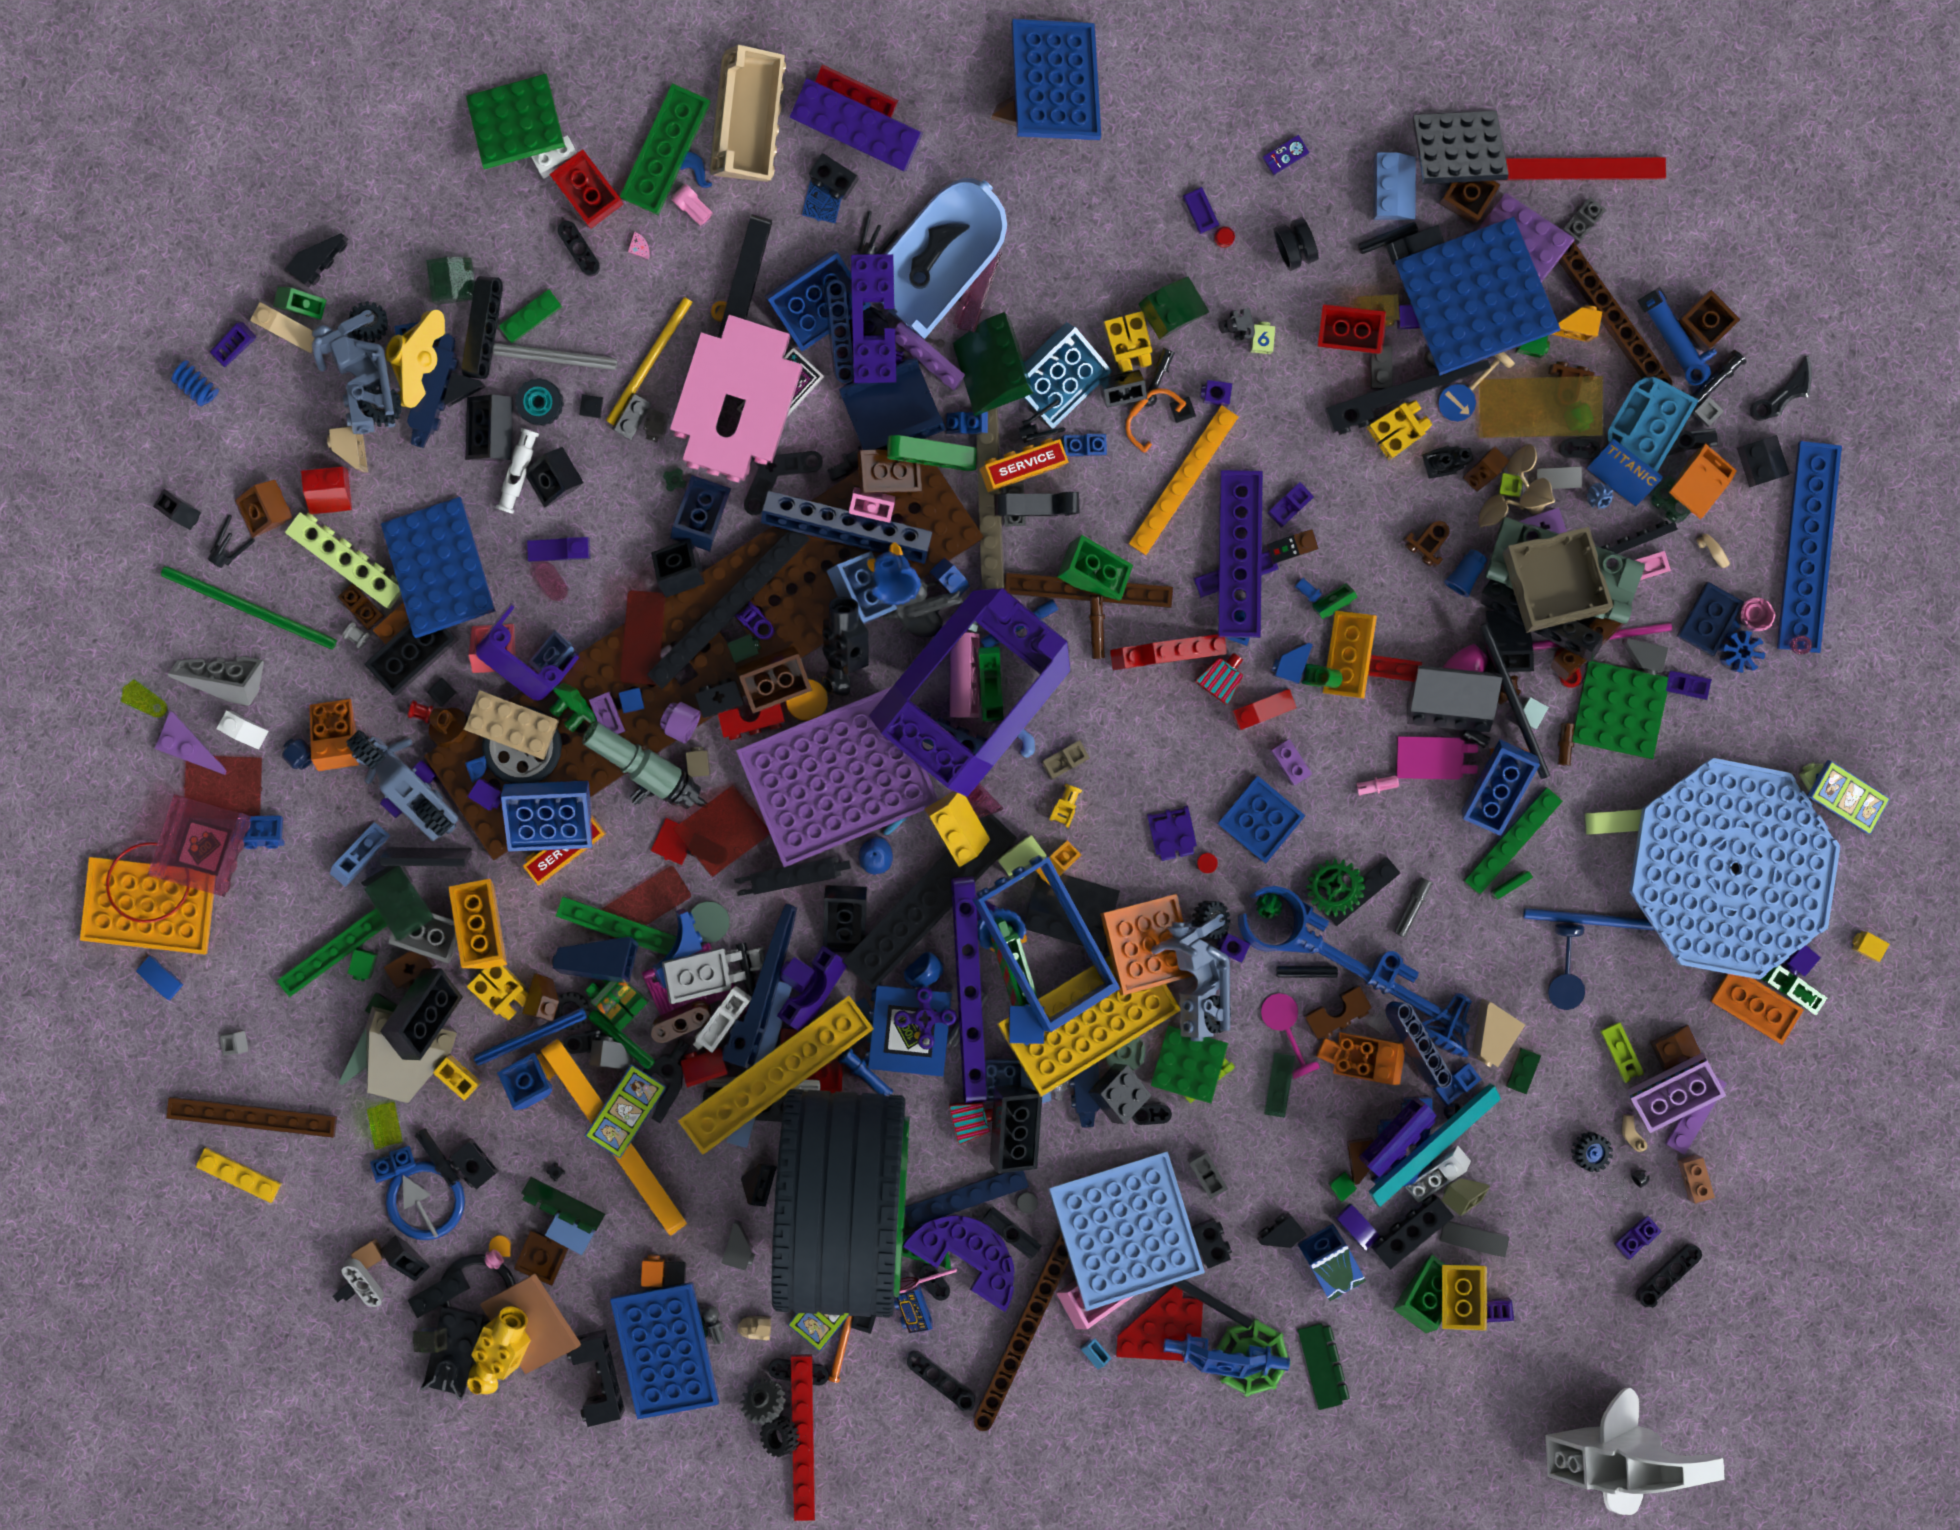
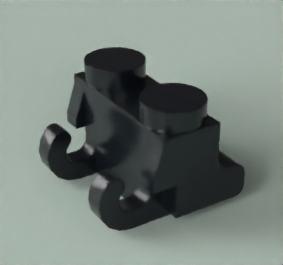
[1219,308,1255,341]

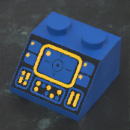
[894,1284,933,1333]

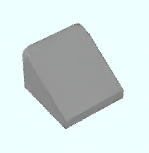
[220,1031,248,1056]

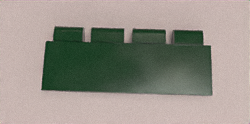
[521,1177,605,1234]
[1298,1323,1350,1410]

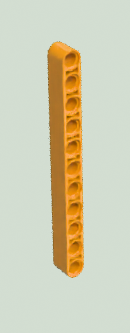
[540,1038,687,1236]

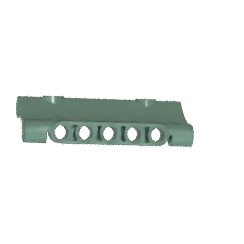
[1485,517,1645,624]

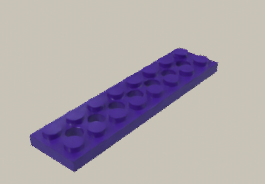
[1218,470,1263,638]

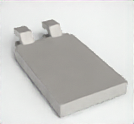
[662,948,746,1004]

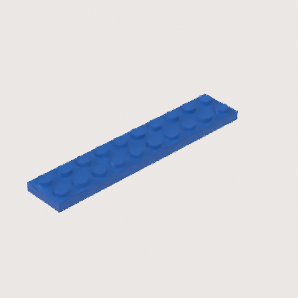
[1777,441,1842,653]

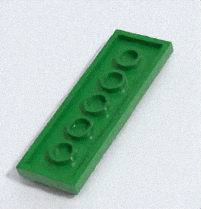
[620,83,711,216]

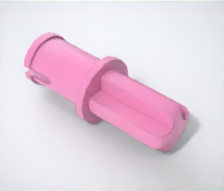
[1356,776,1399,796]

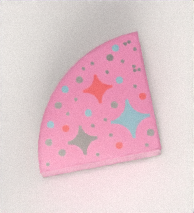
[628,232,650,260]

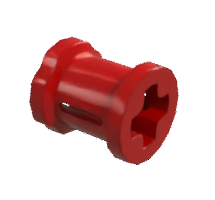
[408,700,434,723]

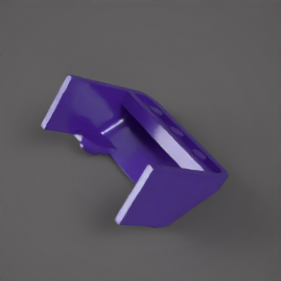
[476,603,579,700]

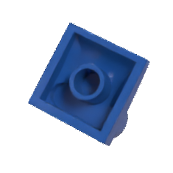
[497,1053,553,1110]

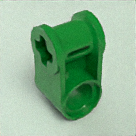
[1302,663,1343,688]

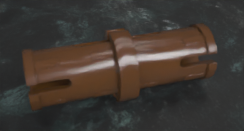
[1557,723,1575,766]

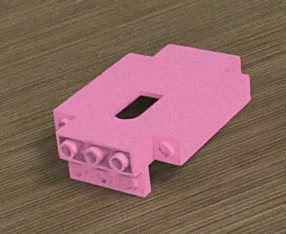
[670,315,803,483]

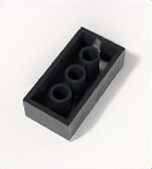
[364,623,459,696]
[380,968,463,1061]

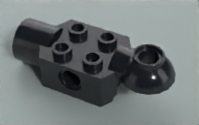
[822,597,869,696]

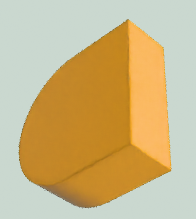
[489,1235,511,1257]

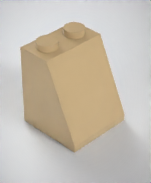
[1473,999,1525,1067]

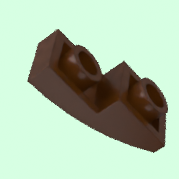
[338,583,384,630]

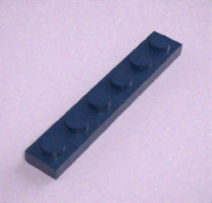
[905,1170,1029,1228]

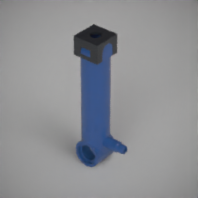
[1637,287,1717,385]

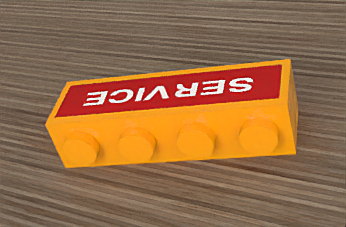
[979,438,1069,492]
[523,814,607,886]

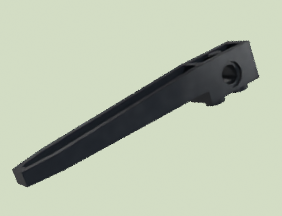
[1325,360,1491,435]

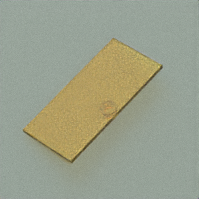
[1479,376,1603,438]

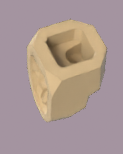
[737,1316,771,1340]

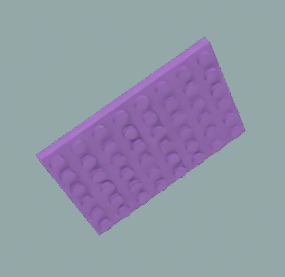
[736,687,939,867]

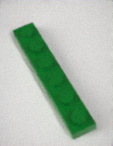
[1463,787,1563,895]
[556,896,677,955]
[277,906,392,998]

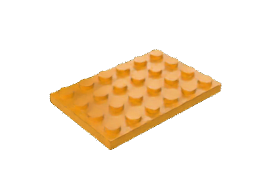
[80,857,216,955]

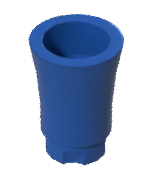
[1444,549,1488,597]

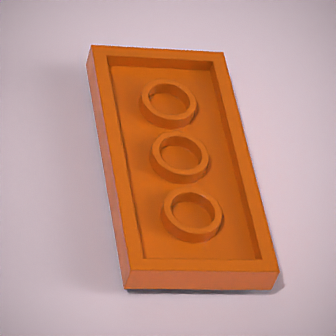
[1710,974,1804,1045]

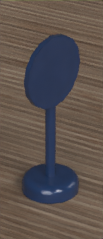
[1548,923,1585,1010]

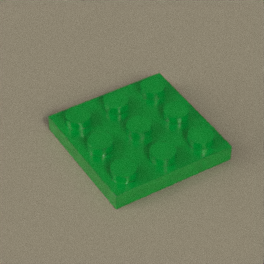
[1151,1026,1229,1104]

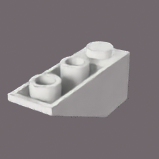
[1405,1145,1471,1203]

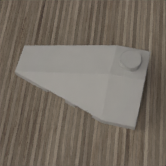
[168,657,264,706]

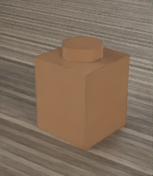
[350,1238,385,1269]

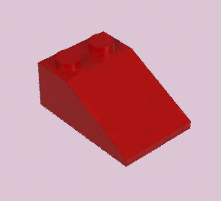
[549,149,624,229]

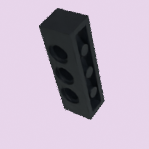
[1371,1194,1455,1270]

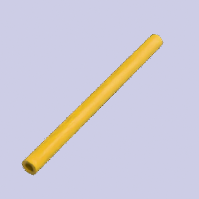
[606,297,693,425]

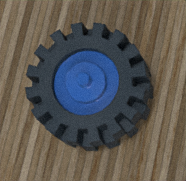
[1571,1132,1613,1172]

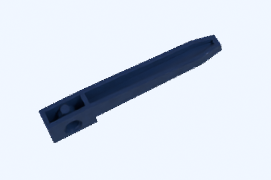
[722,904,797,1069]

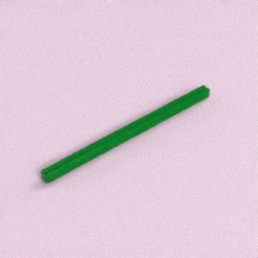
[161,566,337,650]

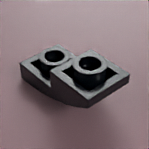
[664,1262,686,1287]

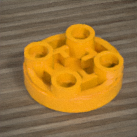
[786,679,828,721]

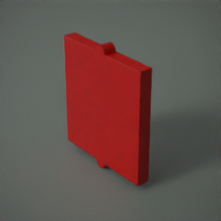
[651,818,698,865]

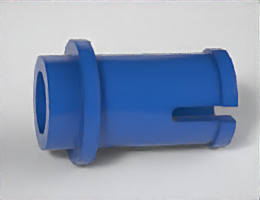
[1295,577,1322,603]

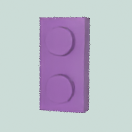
[589,692,625,734]

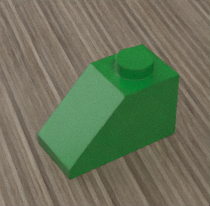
[273,286,326,320]

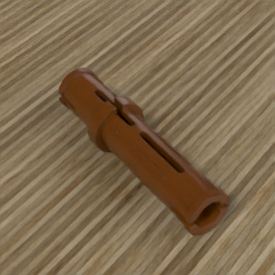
[1089,595,1105,659]

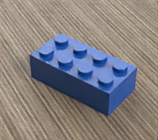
[1461,739,1540,836]

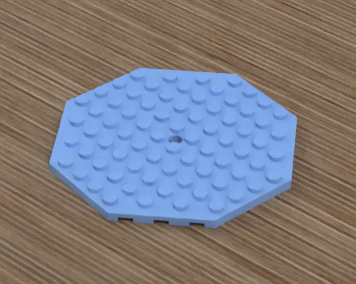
[1629,758,1840,979]

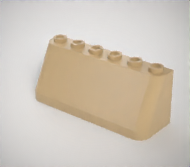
[710,45,786,182]

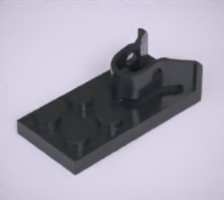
[420,1305,484,1400]

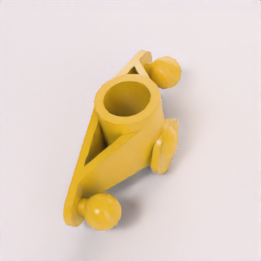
[385,310,445,408]

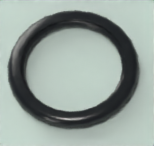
[440,1254,516,1333]

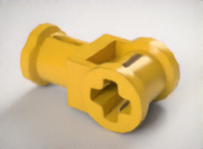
[1049,783,1082,828]

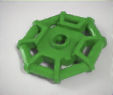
[1216,1318,1291,1397]

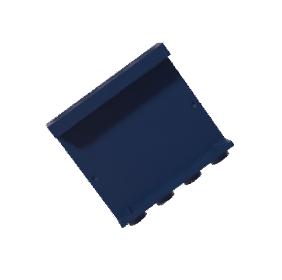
[839,358,946,450]

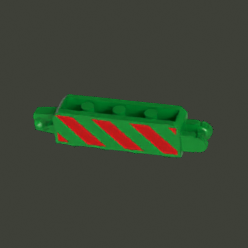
[990,917,1038,1006]

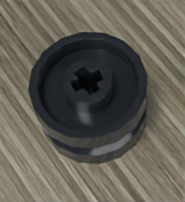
[1273,217,1319,271]

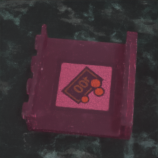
[148,794,251,897]

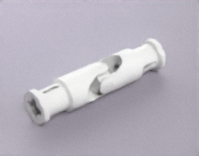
[495,428,539,513]

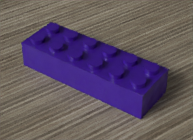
[789,78,923,171]

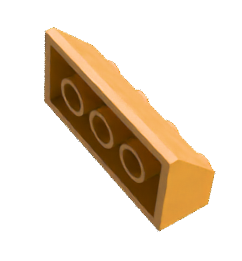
[449,879,507,969]

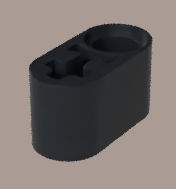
[1132,1102,1172,1125]

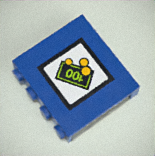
[865,984,952,1077]

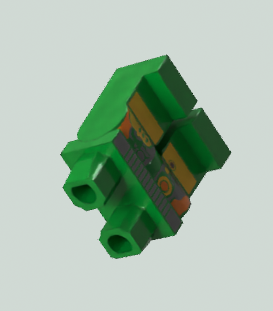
[585,980,649,1032]

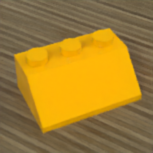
[924,791,990,867]
[1442,1265,1487,1331]

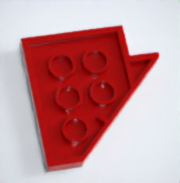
[1116,1285,1203,1361]

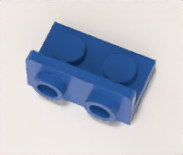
[238,816,285,849]

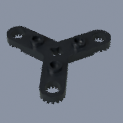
[735,426,823,516]

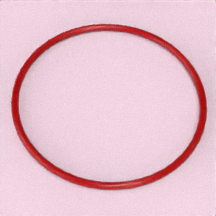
[106,842,190,923]

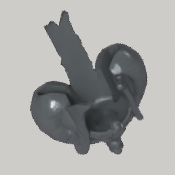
[883,579,963,637]

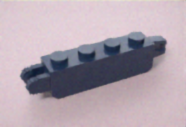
[407,333,459,448]
[1069,1062,1100,1128]

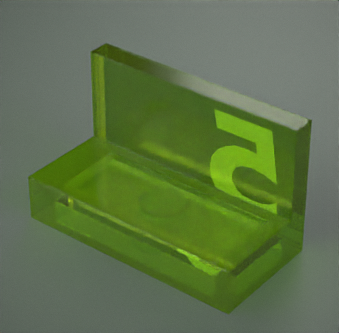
[366,1101,403,1150]

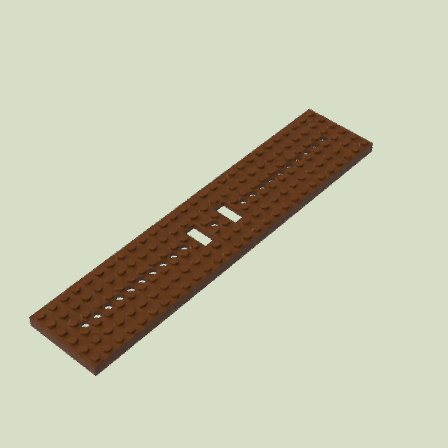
[424,464,984,861]

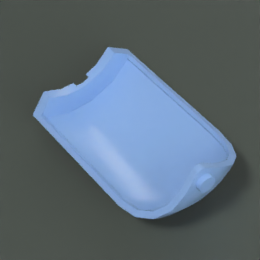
[880,178,1007,339]

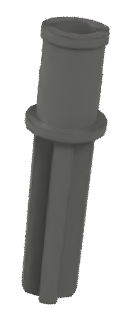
[1394,877,1433,937]

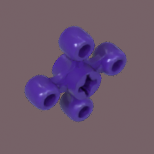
[894,986,957,1050]

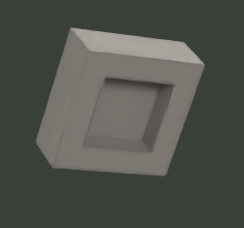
[1693,397,1724,427]

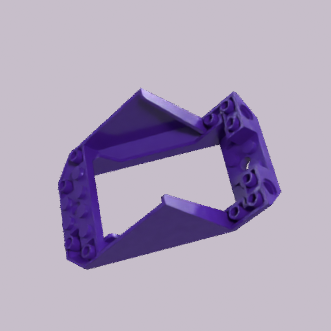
[869,588,1071,797]

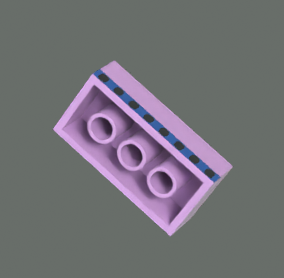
[1628,1053,1726,1133]

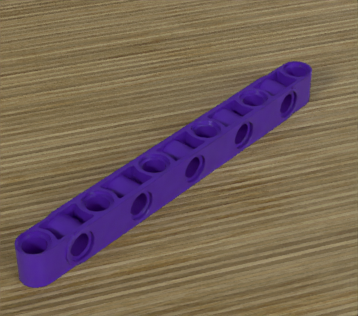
[951,876,987,1104]

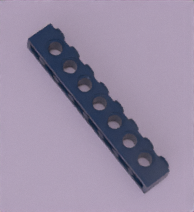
[761,491,932,564]

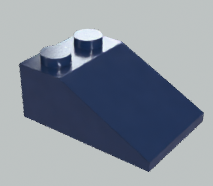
[670,475,731,552]

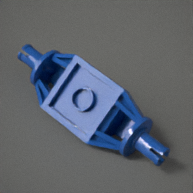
[1163,1333,1290,1379]

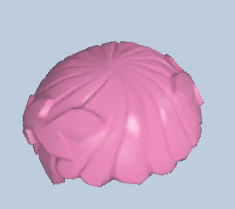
[1740,597,1775,631]

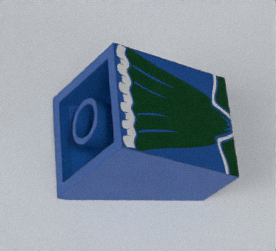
[1297,1224,1366,1301]

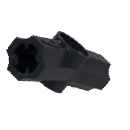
[1666,428,1718,457]

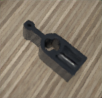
[1385,225,1445,265]

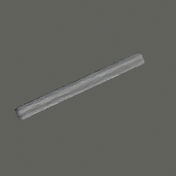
[493,343,618,370]

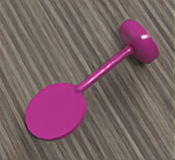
[1261,993,1320,1079]

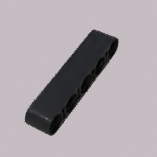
[461,276,503,379]

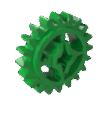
[1306,858,1365,917]

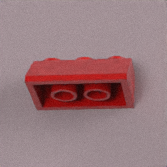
[1317,304,1386,354]

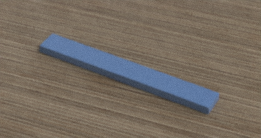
[726,982,792,1148]

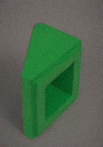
[1328,1172,1357,1202]

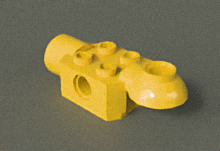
[467,1307,531,1395]

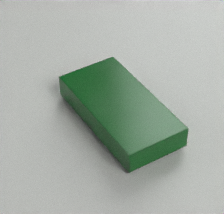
[1491,870,1533,900]

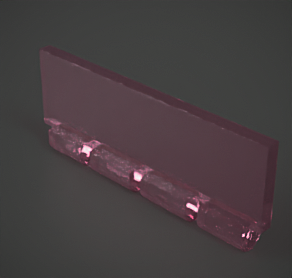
[953,251,1002,332]

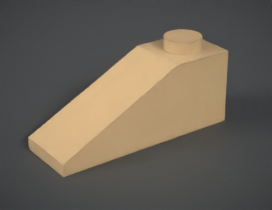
[250,302,314,354]

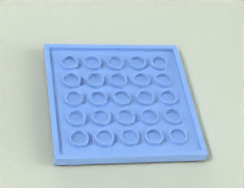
[1048,1151,1205,1311]

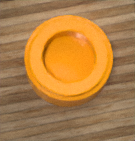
[711,301,727,322]

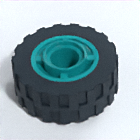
[515,378,564,426]

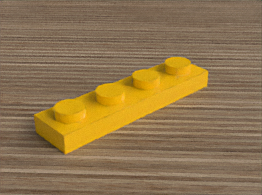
[196,1147,282,1203]

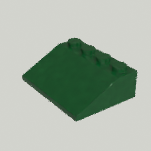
[952,312,1034,416]

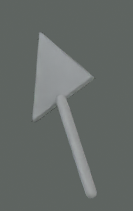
[403,1175,438,1238]

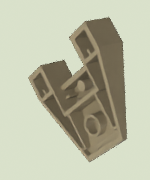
[366,1006,457,1103]

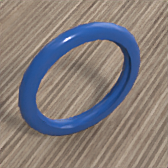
[386,1161,465,1240]

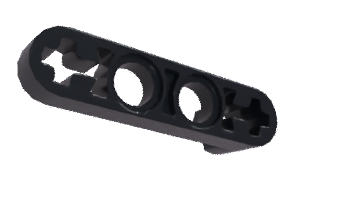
[1635,1244,1702,1308]
[907,1351,975,1412]

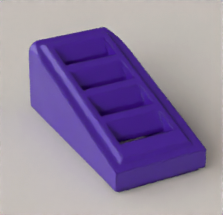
[210,322,257,367]
[1487,1297,1514,1323]

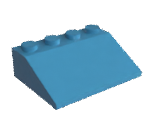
[1023,322,1112,429]

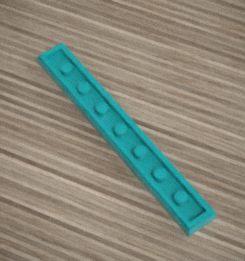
[1368,1083,1501,1207]

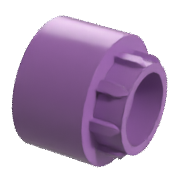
[660,702,701,744]

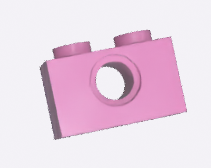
[849,487,895,523]

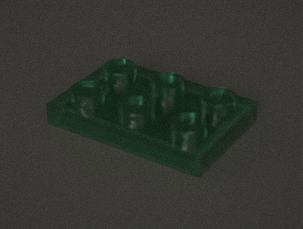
[364,866,435,941]

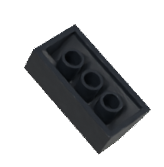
[990,1085,1042,1173]

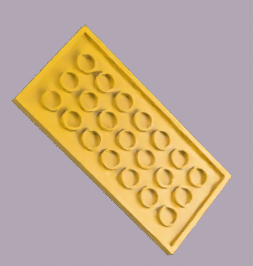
[997,955,1181,1097]

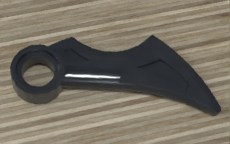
[909,224,970,289]
[1750,356,1812,421]

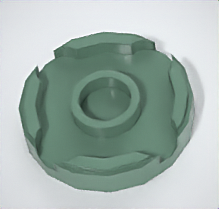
[691,901,730,943]
[1105,1037,1145,1071]

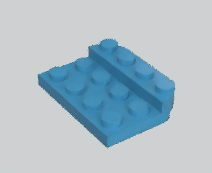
[1608,377,1699,472]

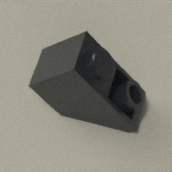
[1257,1213,1307,1248]

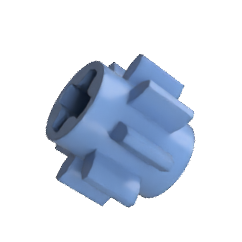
[1586,483,1614,509]

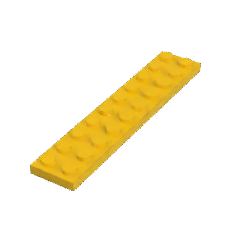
[678,996,874,1155]

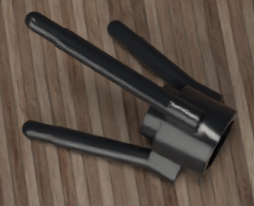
[857,211,899,255]
[1019,399,1066,443]
[207,515,255,568]

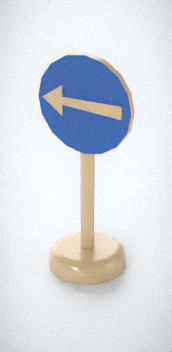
[1438,352,1515,422]

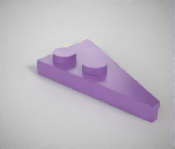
[155,711,227,775]

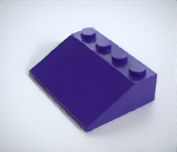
[1358,1096,1437,1177]

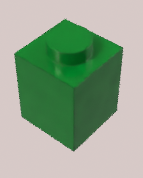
[347,948,378,982]

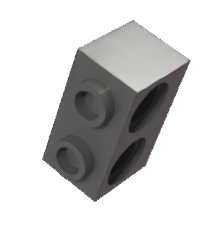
[1188,1150,1228,1199]

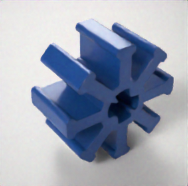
[1718,630,1765,673]

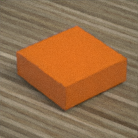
[1316,1039,1342,1065]

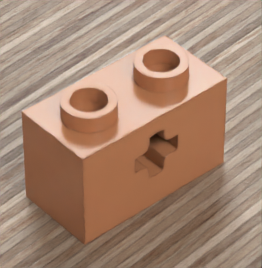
[1677,1155,1715,1204]

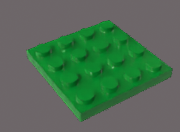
[466,73,566,170]
[1573,661,1668,759]

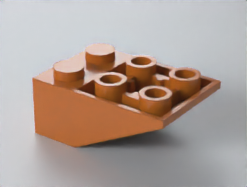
[1669,444,1737,520]
[309,699,359,771]
[1333,1032,1406,1085]

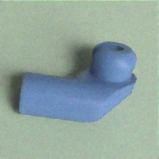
[1017,729,1035,758]

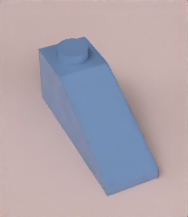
[330,822,390,887]

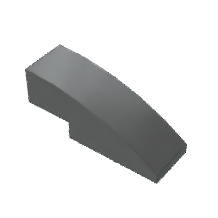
[1440,1221,1510,1258]

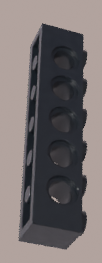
[1481,579,1603,662]

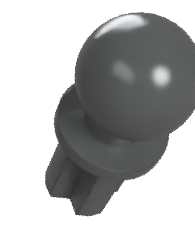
[702,1306,725,1345]

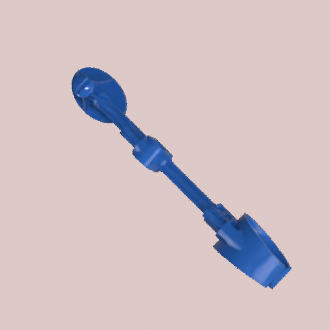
[1238,886,1472,1057]

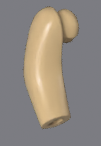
[1696,533,1730,568]
[1621,1114,1647,1152]

